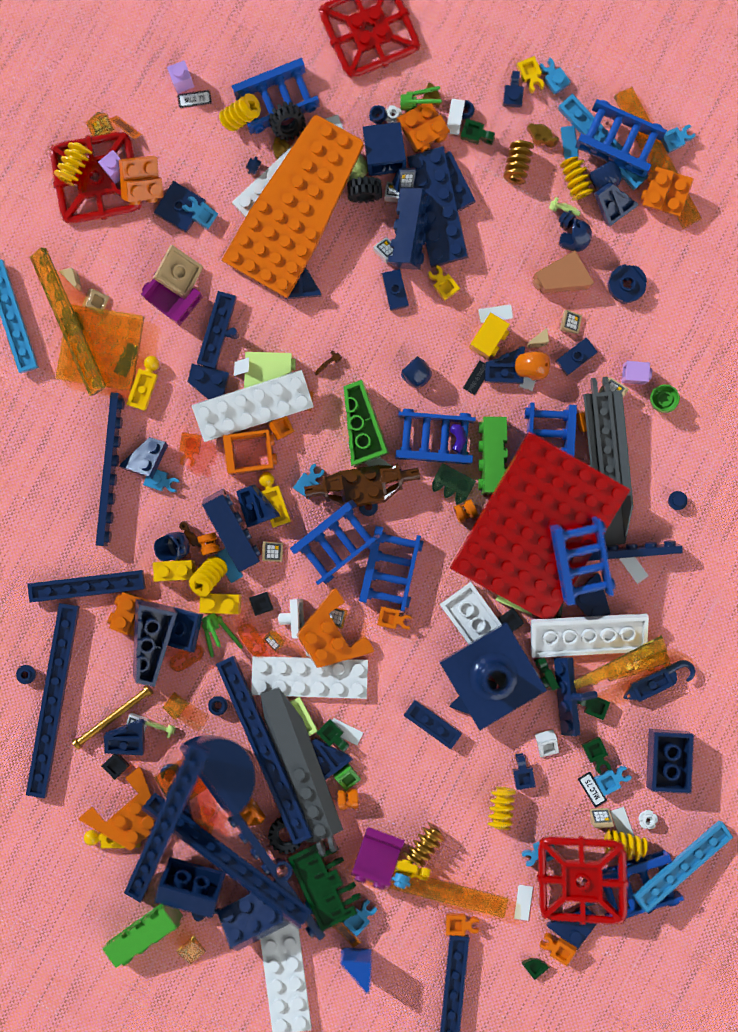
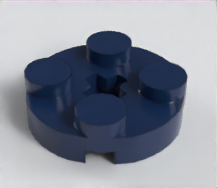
[607,264,647,304]

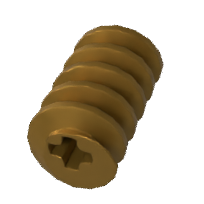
[503,140,534,185]
[403,822,445,867]

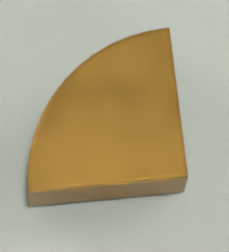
[423,82,441,108]
[273,137,291,160]

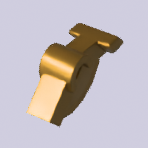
[527,123,559,148]

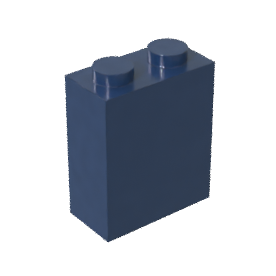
[363,122,406,176]

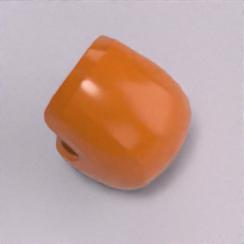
[515,351,550,381]

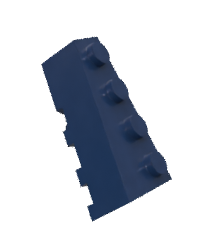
[388,188,429,270]
[202,489,261,572]
[133,599,177,687]

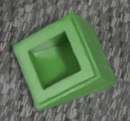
[333,763,361,791]

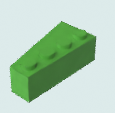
[343,380,390,467]
[478,417,508,495]
[102,904,183,968]

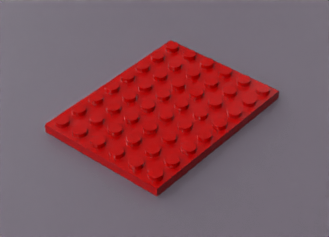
[450,432,631,619]

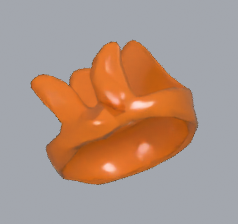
[239,798,265,827]

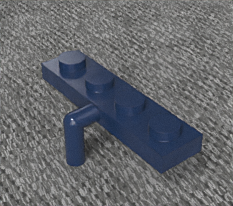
[197,291,239,369]
[554,657,598,736]

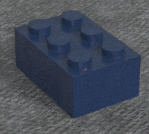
[646,729,694,794]
[155,857,226,918]
[217,893,290,951]

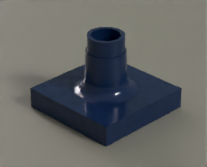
[439,622,547,730]

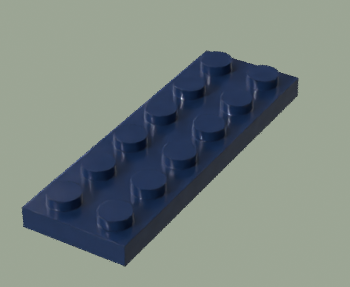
[407,146,469,268]

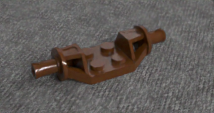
[304,463,420,507]

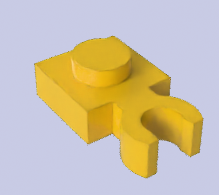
[516,56,544,94]
[428,265,460,301]
[394,860,430,881]

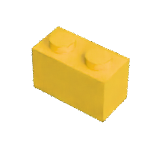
[469,312,510,360]
[153,560,196,581]
[199,593,242,614]

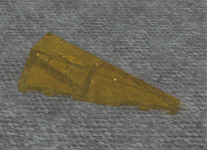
[574,635,670,690]

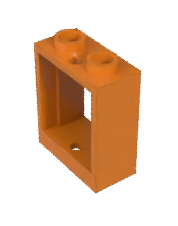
[223,430,278,475]

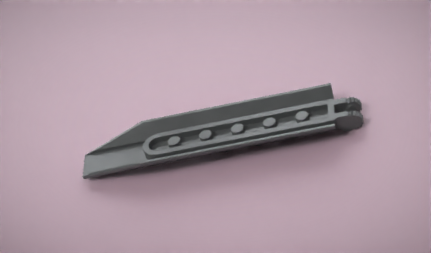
[583,377,633,546]
[260,687,343,856]

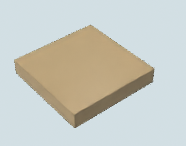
[153,245,204,299]

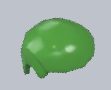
[650,384,680,413]

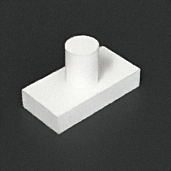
[278,599,304,639]

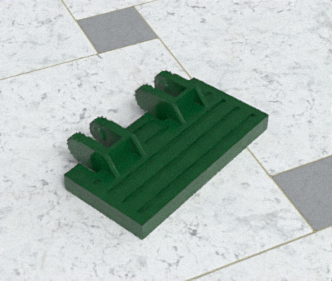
[288,840,361,932]

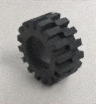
[269,102,306,141]
[347,176,382,203]
[268,816,302,854]

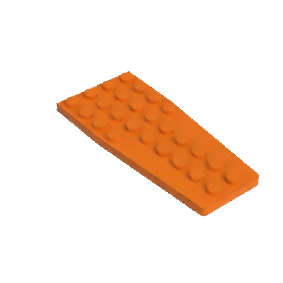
[221,115,364,299]

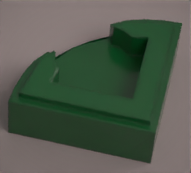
[522,958,550,980]

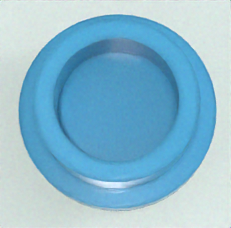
[391,873,411,890]

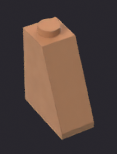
[533,250,594,294]

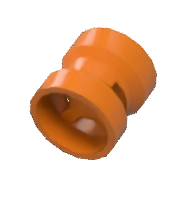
[453,499,478,524]
[197,532,220,556]
[338,789,359,810]

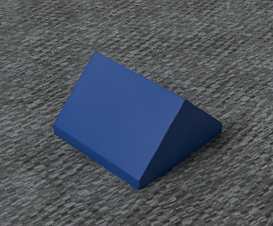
[340,947,372,994]

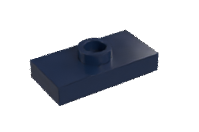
[382,269,409,311]
[555,337,598,376]

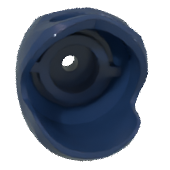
[559,218,592,252]
[401,356,432,389]
[154,532,190,561]

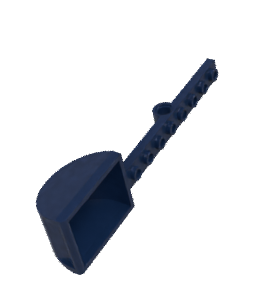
[180,735,326,941]

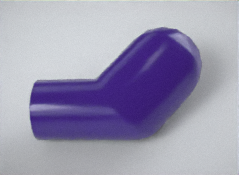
[450,424,467,453]

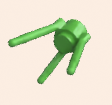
[400,86,442,113]
[202,613,243,658]

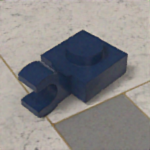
[503,71,524,108]
[512,753,536,790]

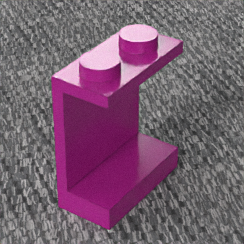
[141,270,203,326]
[351,827,405,890]

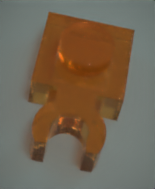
[179,432,202,467]
[194,805,215,835]

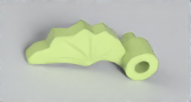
[549,197,580,216]
[145,721,176,738]

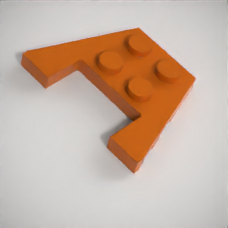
[296,588,375,668]
[78,767,156,851]

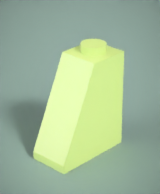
[244,352,296,388]

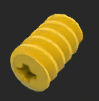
[219,93,261,132]
[54,142,93,186]
[560,156,594,201]
[189,556,228,597]
[487,786,516,830]
[604,828,647,862]

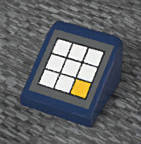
[392,168,416,192]

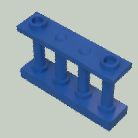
[232,58,320,134]
[575,99,667,178]
[524,402,577,457]
[395,409,476,465]
[290,500,381,585]
[550,516,616,606]
[359,526,424,611]
[602,850,684,919]

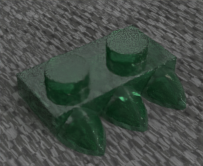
[432,463,476,504]

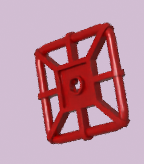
[319,0,421,78]
[50,132,142,223]
[537,836,629,925]

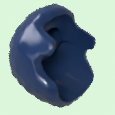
[589,161,622,190]

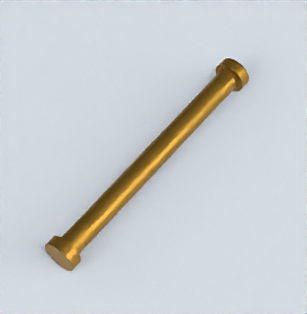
[72,685,154,750]

